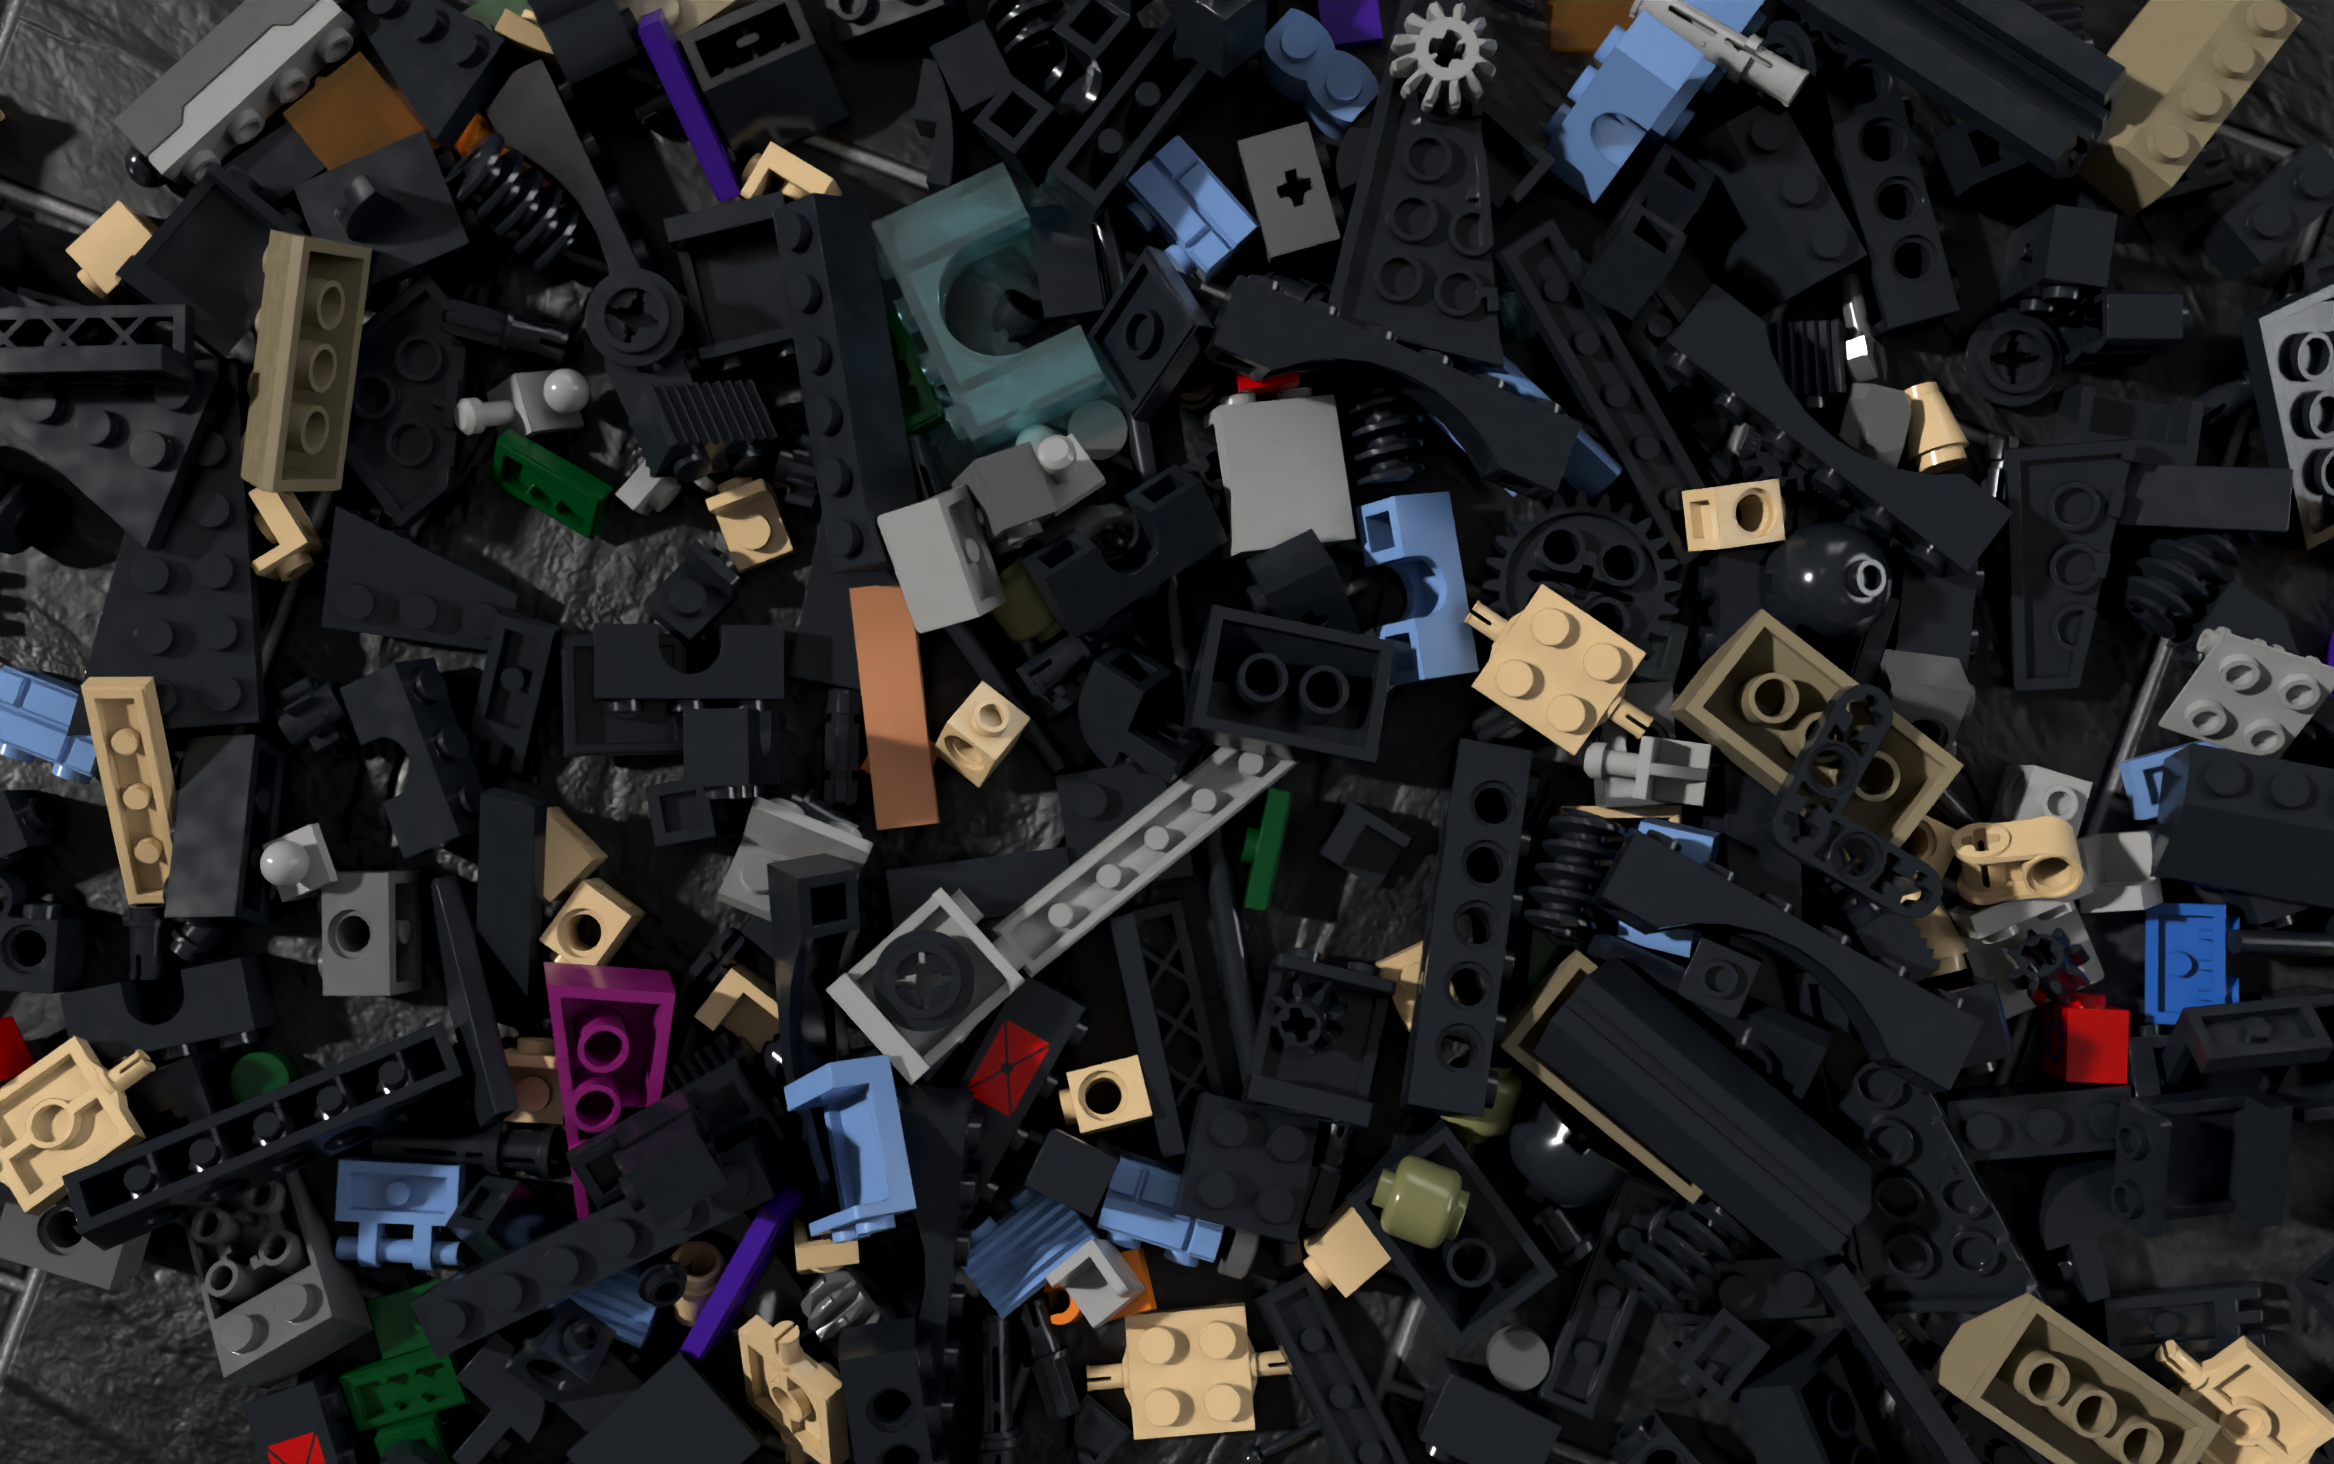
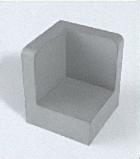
[2076,830,2163,913]
[1045,1239,1147,1328]

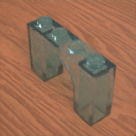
[871,162,1109,453]

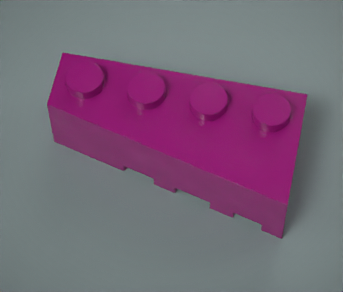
[543,962,676,1219]

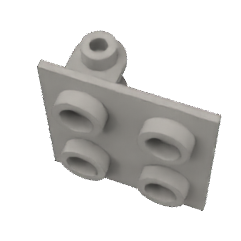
[2159,626,2334,759]

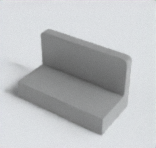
[877,485,1007,633]

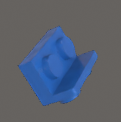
[2145,901,2240,1025]

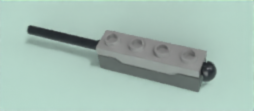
[113,0,363,190]

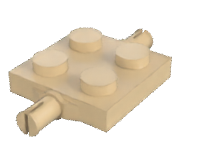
[1464,584,1654,756]
[0,1036,156,1216]
[1086,1302,1292,1440]
[738,1314,850,1464]
[2155,1335,2334,1464]

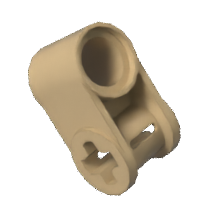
[1951,816,2083,905]

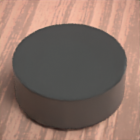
[1068,400,1128,463]
[1217,1229,1260,1280]
[1486,1325,1550,1391]

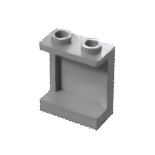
[1203,387,1356,561]
[826,887,1026,1085]

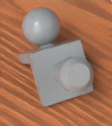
[454,369,590,439]
[1015,424,1106,517]
[1584,736,1713,806]
[260,823,338,902]

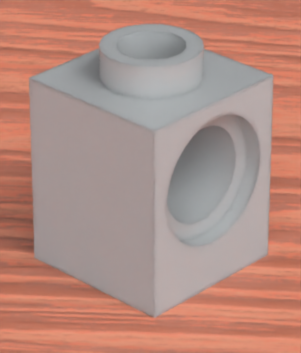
[1990,765,2093,839]

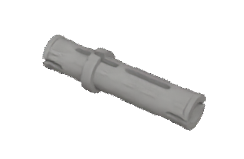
[1629,0,1810,108]

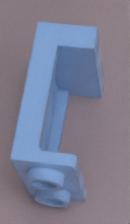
[784,1054,917,1244]

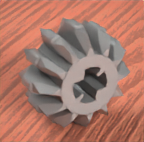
[1389,1,1497,114]

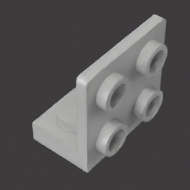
[717,797,873,921]
[1947,869,2104,1019]

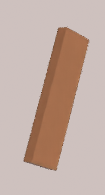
[849,583,940,830]

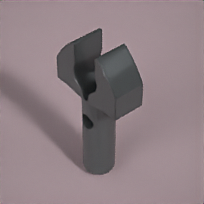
[1837,271,1887,384]

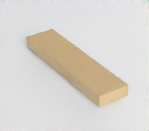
[81,677,178,905]

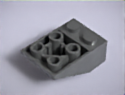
[182,1170,373,1390]

